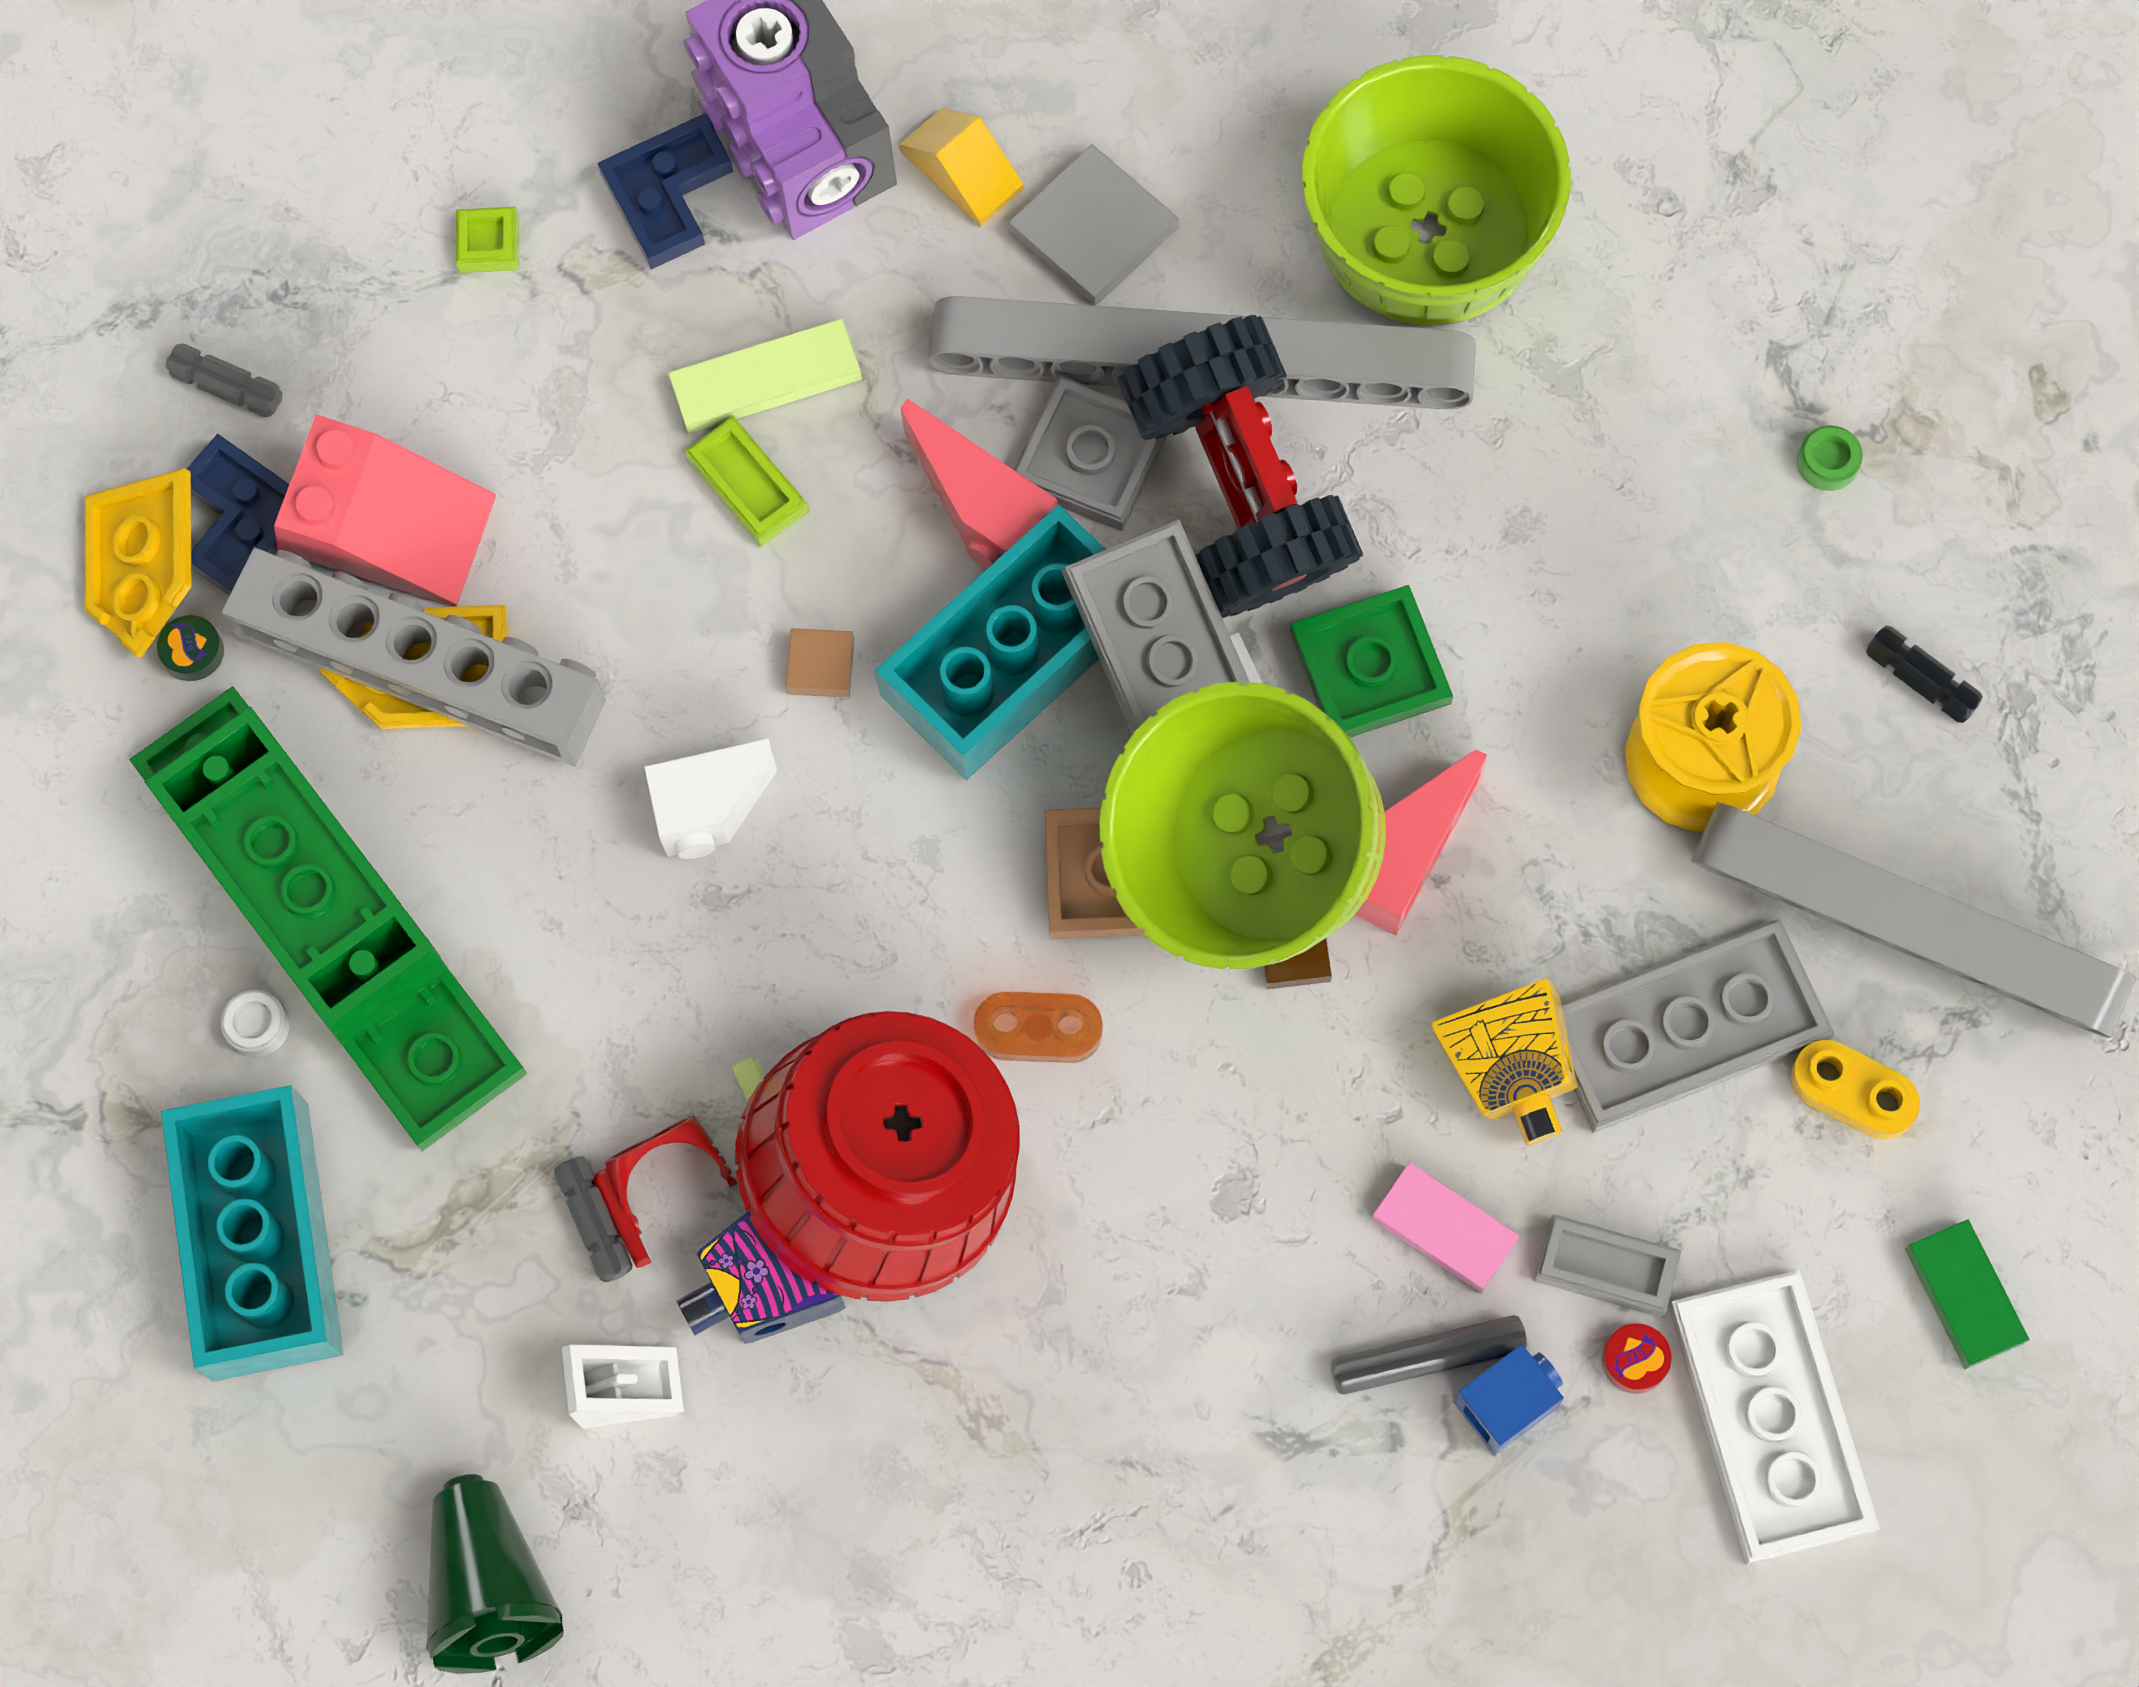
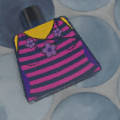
[676,1211,846,1344]

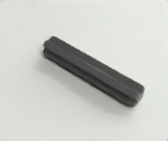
[1331,1315,1527,1395]

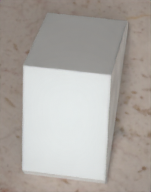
[562,1344,684,1429]

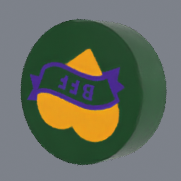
[157,615,224,681]

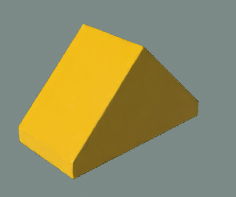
[898,108,1024,227]

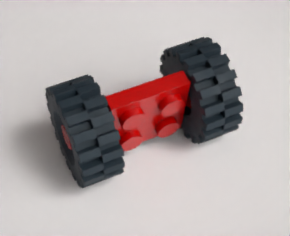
[1117,315,1363,618]

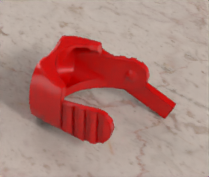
[593,1115,737,1268]

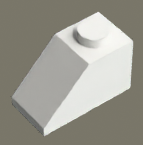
[644,738,778,859]

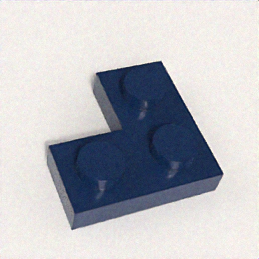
[597,113,734,270]
[187,433,290,596]

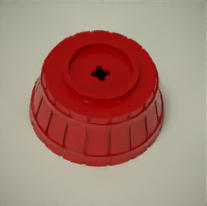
[735,1011,1020,1302]

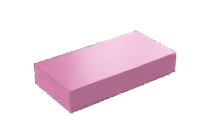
[1372,1162,1520,1294]

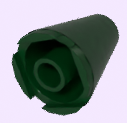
[426,1474,564,1674]

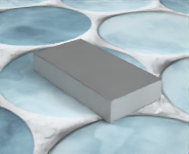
[1534,1214,1682,1318]

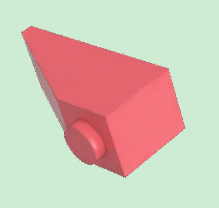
[900,399,1057,569]
[1355,749,1487,936]

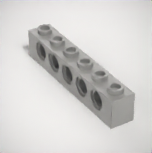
[221,547,606,767]

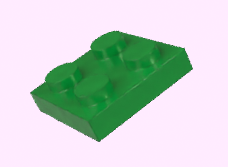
[1290,585,1453,738]

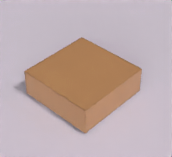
[786,628,855,697]

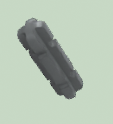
[166,343,283,417]
[554,1156,633,1282]

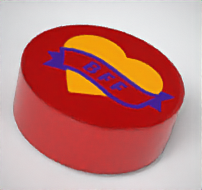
[1602,1323,1672,1394]

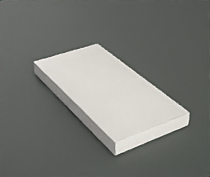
[1669,1269,1880,1565]

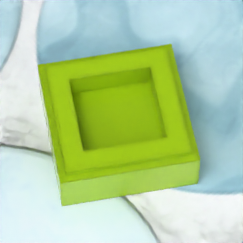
[456,206,519,273]

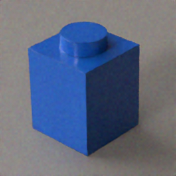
[1453,1344,1564,1456]

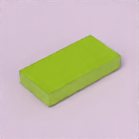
[684,416,809,547]

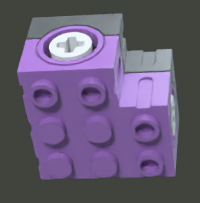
[684,0,897,240]

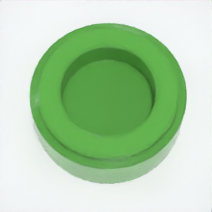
[1797,425,1863,491]

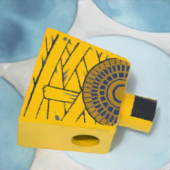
[1431,978,1577,1145]

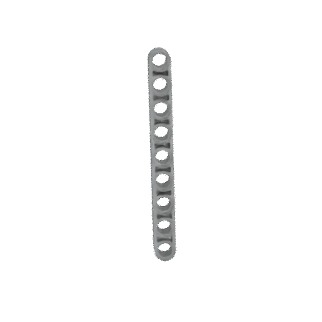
[928,296,1476,409]

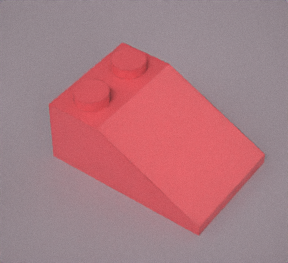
[274,414,496,607]

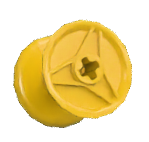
[1624,642,1802,832]

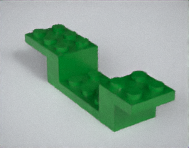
[129,686,527,1152]

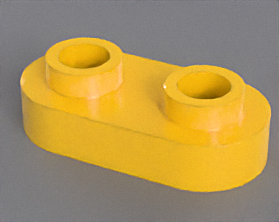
[1791,1040,1920,1140]

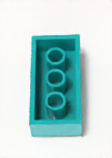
[875,504,1107,781]
[161,1085,344,1382]

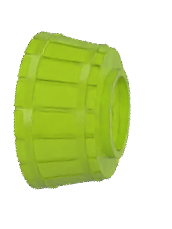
[1302,55,1571,326]
[1099,682,1386,970]

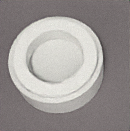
[221,990,290,1057]

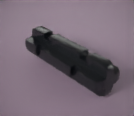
[1866,625,1983,723]

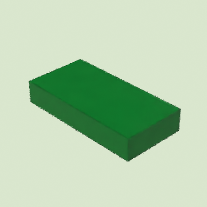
[1905,1219,2030,1370]

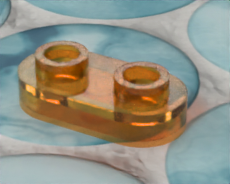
[973,992,1103,1063]

